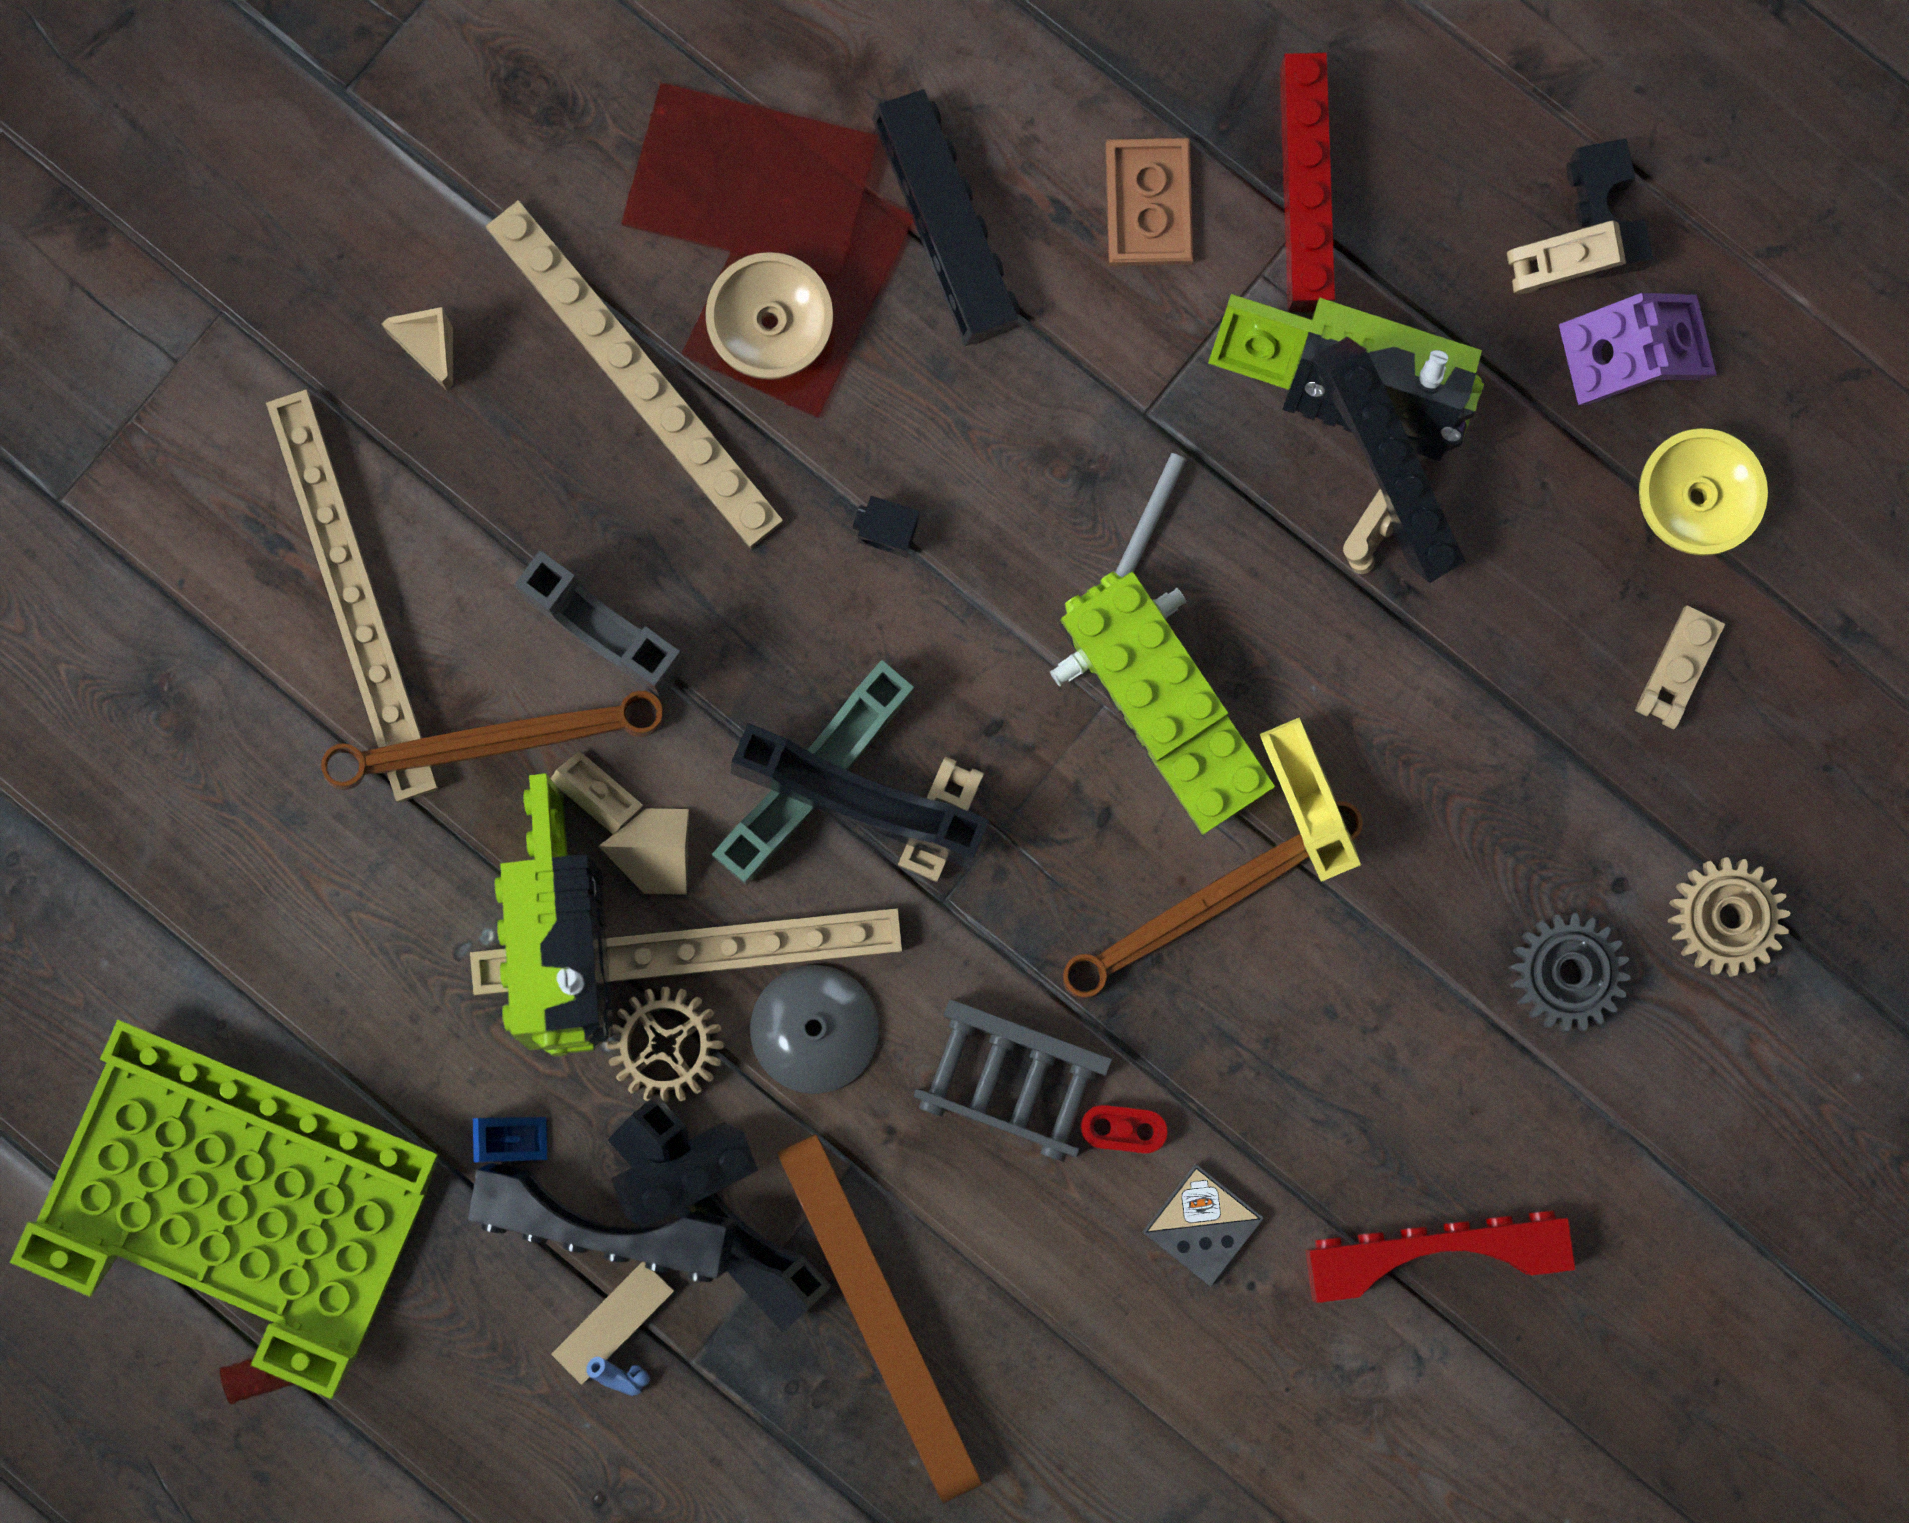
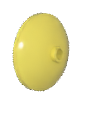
[1639,429,1768,556]

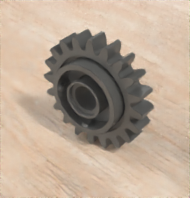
[1509,913,1631,1032]

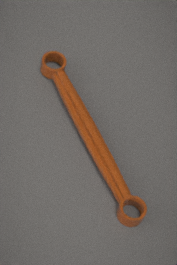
[321,691,663,790]
[1063,801,1363,999]

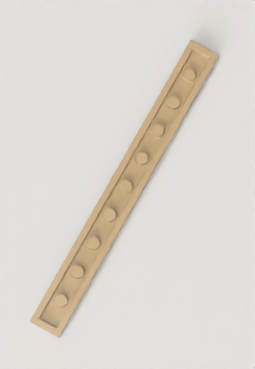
[486,200,783,549]
[266,390,439,803]
[470,908,902,996]

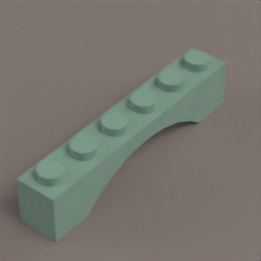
[712,660,914,886]

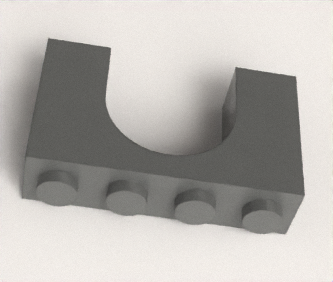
[514,550,687,699]

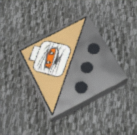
[1142,1164,1263,1286]

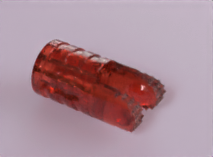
[219,1358,295,1405]

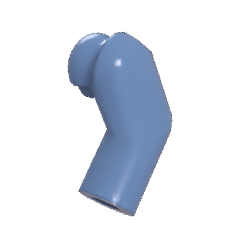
[586,1357,650,1396]

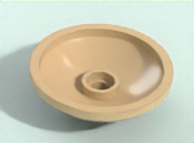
[706,252,833,379]

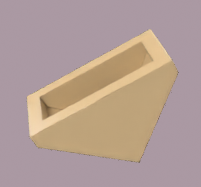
[382,307,453,390]
[599,808,689,895]

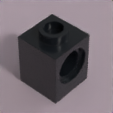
[853,496,919,558]

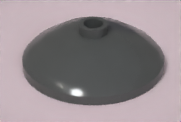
[750,965,879,1094]

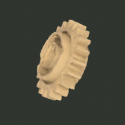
[1668,857,1790,977]

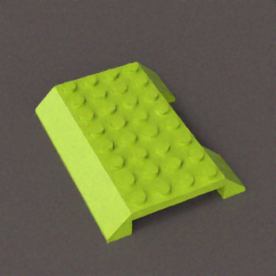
[10,1020,438,1399]

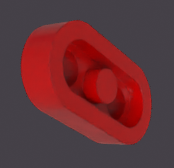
[1081,1105,1167,1154]

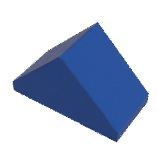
[473,1117,547,1162]

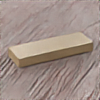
[551,1261,675,1385]

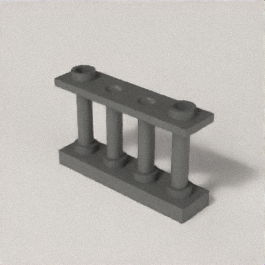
[913,999,1112,1162]

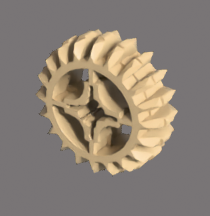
[607,987,724,1104]

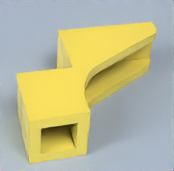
[1260,717,1361,882]

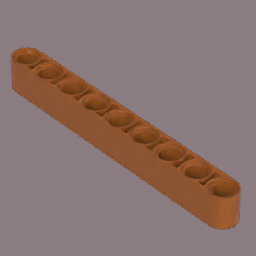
[777,1134,983,1504]

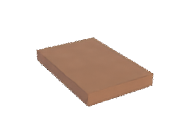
[1106,138,1193,266]

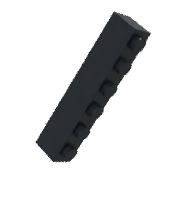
[872,89,1020,346]

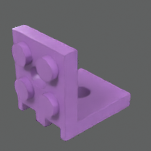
[1559,293,1717,405]

